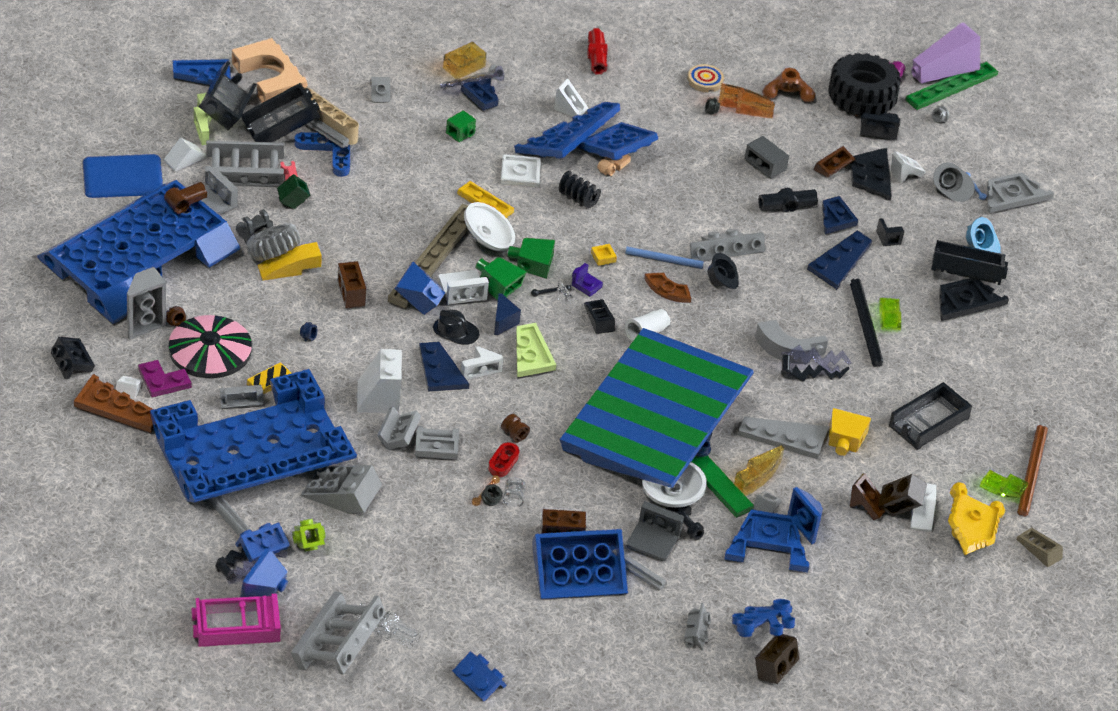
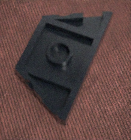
[850,148,892,201]
[939,278,1009,321]

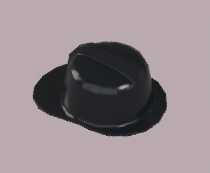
[707,253,739,289]
[433,309,480,345]

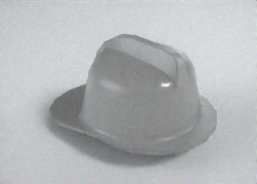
[933,162,975,202]

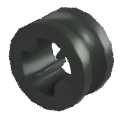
[481,484,503,506]

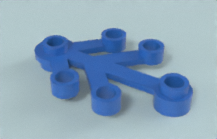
[732,599,795,637]

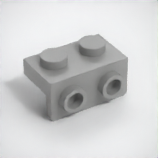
[377,407,421,450]

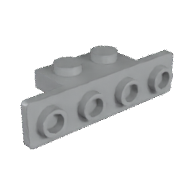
[690,229,765,261]

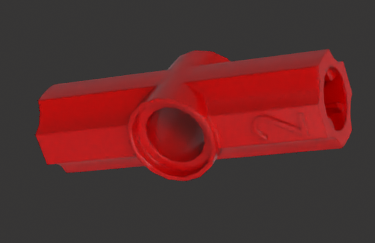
[587,28,608,75]

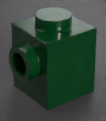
[277,174,311,209]

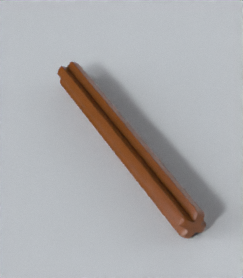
[1017,425,1048,517]

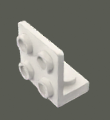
[439,270,489,305]

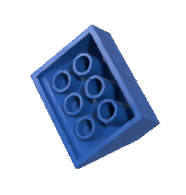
[532,529,628,599]

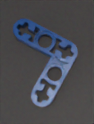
[294,132,350,177]

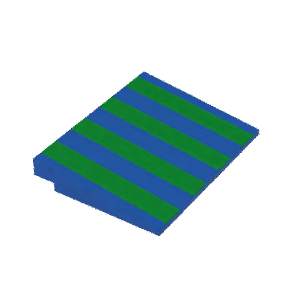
[560,328,754,488]

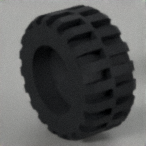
[828,53,901,116]

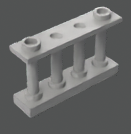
[205,141,284,187]
[291,592,386,675]

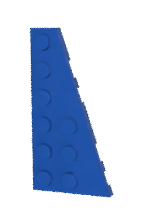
[514,102,621,159]

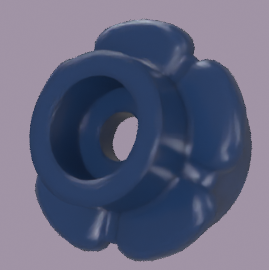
[300,322,318,341]

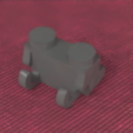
[236,209,273,244]

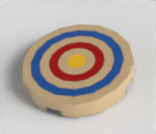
[687,64,724,92]

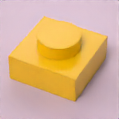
[591,244,617,266]

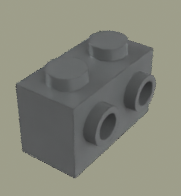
[744,136,789,179]

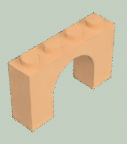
[232,38,307,103]

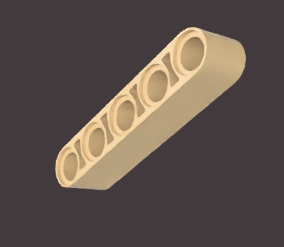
[296,87,359,145]

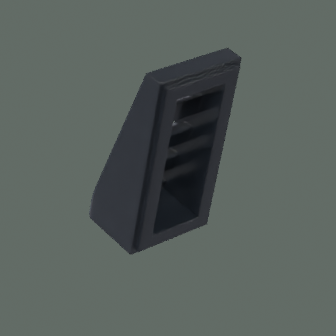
[584,299,615,334]

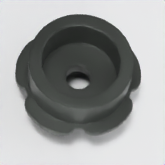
[705,97,720,115]

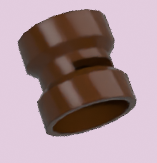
[501,414,530,443]

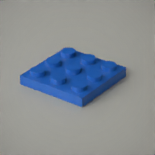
[579,122,659,160]

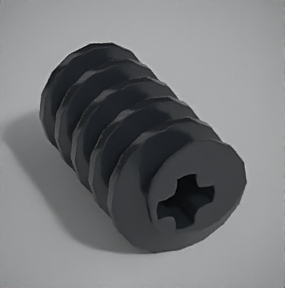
[558,170,601,208]

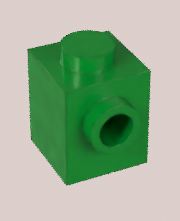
[446,110,476,143]

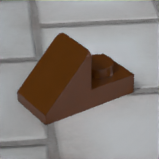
[850,473,885,520]

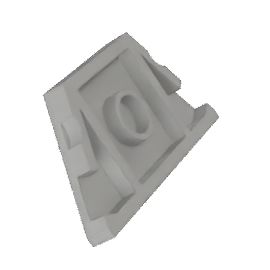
[987,173,1054,213]

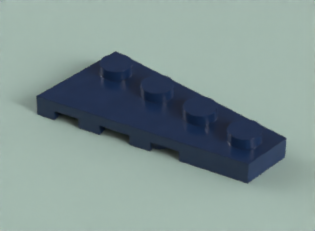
[807,230,872,290]

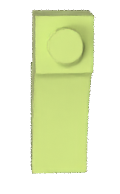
[194,93,213,145]

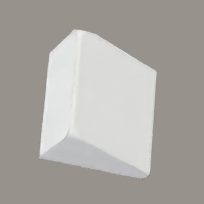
[116,376,142,399]

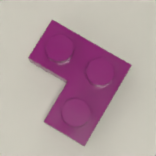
[138,360,192,398]

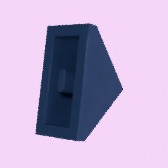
[494,294,521,335]

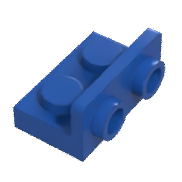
[235,522,290,562]

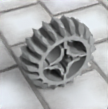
[246,223,300,261]

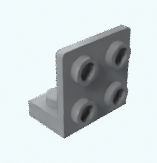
[201,167,238,215]

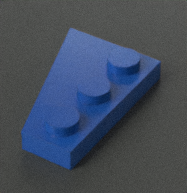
[173,59,231,85]

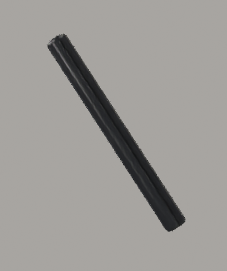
[850,278,884,367]

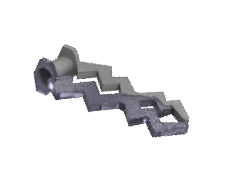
[440,64,504,88]

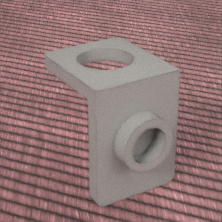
[370,77,390,102]

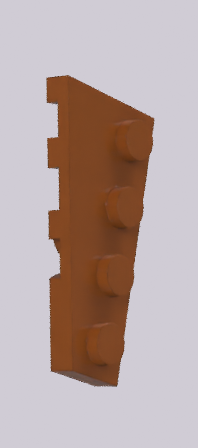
[74,374,154,433]

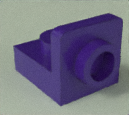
[572,263,603,297]

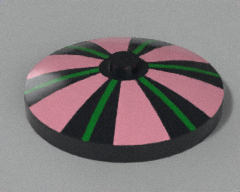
[169,315,252,379]

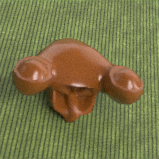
[762,68,816,102]

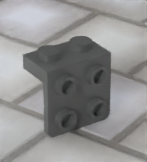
[626,501,684,561]

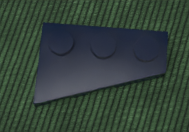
[419,342,469,392]

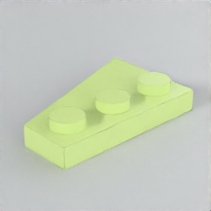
[516,323,556,378]

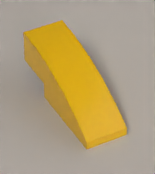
[258,242,322,281]

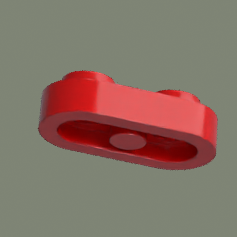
[488,442,520,477]

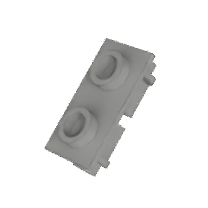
[219,385,264,409]
[684,603,711,651]

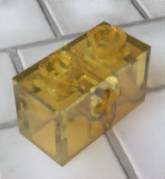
[443,41,487,79]

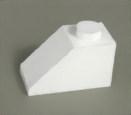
[910,483,936,532]

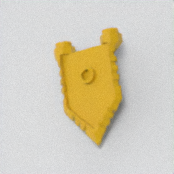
[948,482,1005,555]

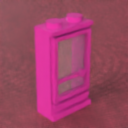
[191,594,281,647]

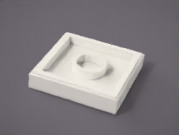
[501,155,541,187]

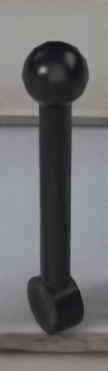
[531,285,571,297]

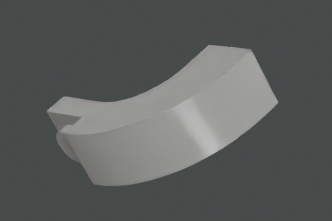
[755,320,828,364]

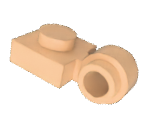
[597,154,631,176]

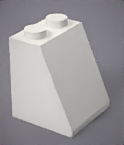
[357,349,402,414]

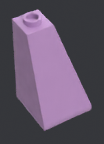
[911,23,980,83]

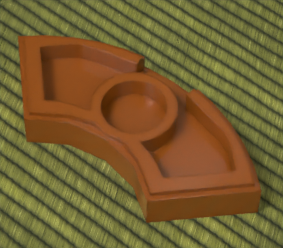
[644,272,692,303]

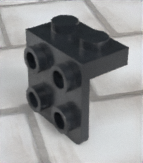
[860,112,901,140]

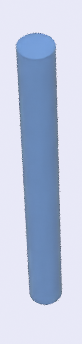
[625,247,704,269]

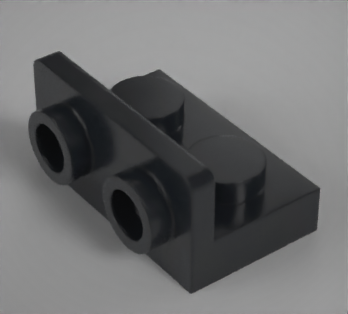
[51,337,95,379]

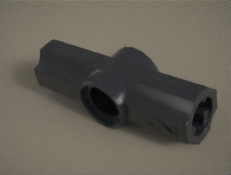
[758,187,818,212]

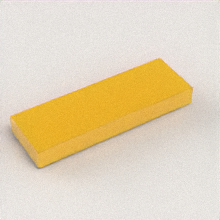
[457,181,514,218]

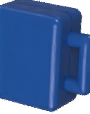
[83,154,163,198]

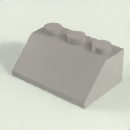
[127,267,166,339]

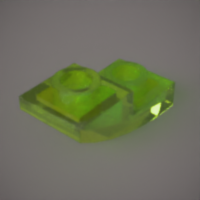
[878,297,901,330]
[979,470,1029,498]

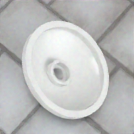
[464,202,515,251]
[642,462,706,508]

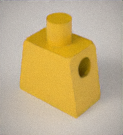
[828,408,871,456]

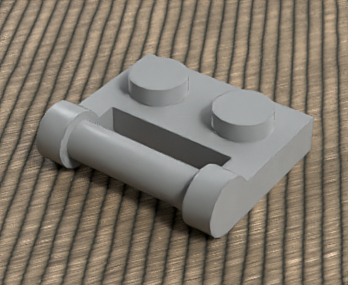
[415,426,459,460]

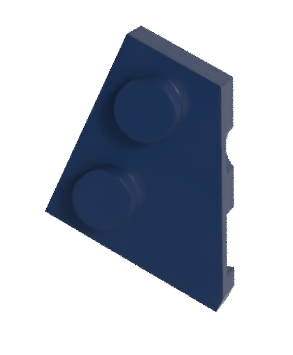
[460,76,499,110]
[822,196,858,234]

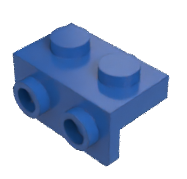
[452,651,507,701]

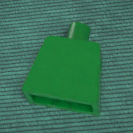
[507,238,555,279]
[475,257,526,300]

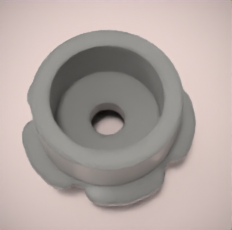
[932,106,949,123]

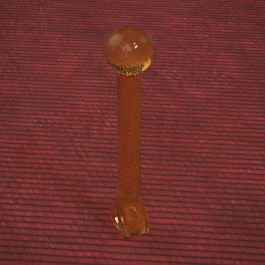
[472,475,500,506]

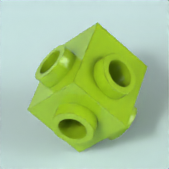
[292,519,326,551]

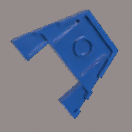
[724,510,809,573]

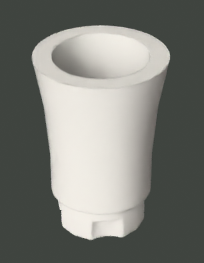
[625,309,670,342]

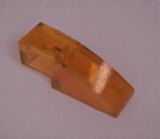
[719,83,775,119]

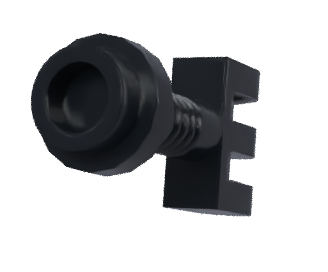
[666,505,704,539]

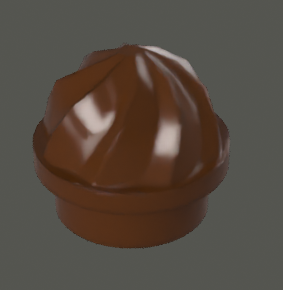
[166,306,186,326]

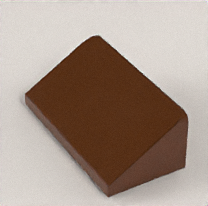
[813,146,855,177]

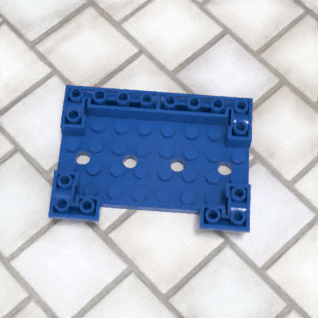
[37,180,240,324]
[150,369,357,502]

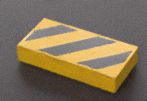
[247,362,291,394]

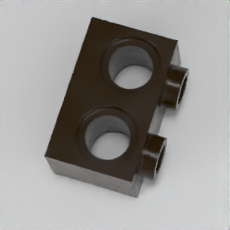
[878,474,927,517]
[755,634,800,684]

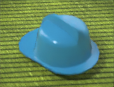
[966,217,1001,253]

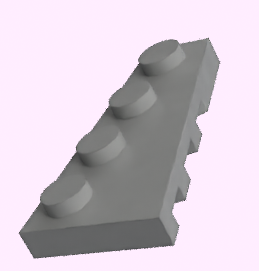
[738,417,829,459]

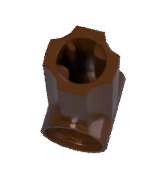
[164,182,207,214]

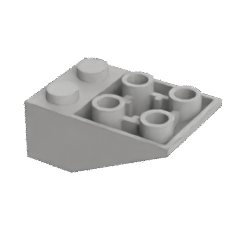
[301,465,382,513]

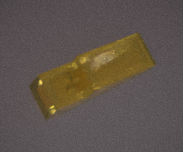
[734,445,784,496]

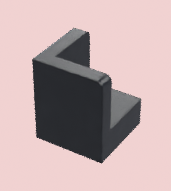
[876,218,904,247]

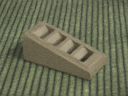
[1017,528,1063,567]

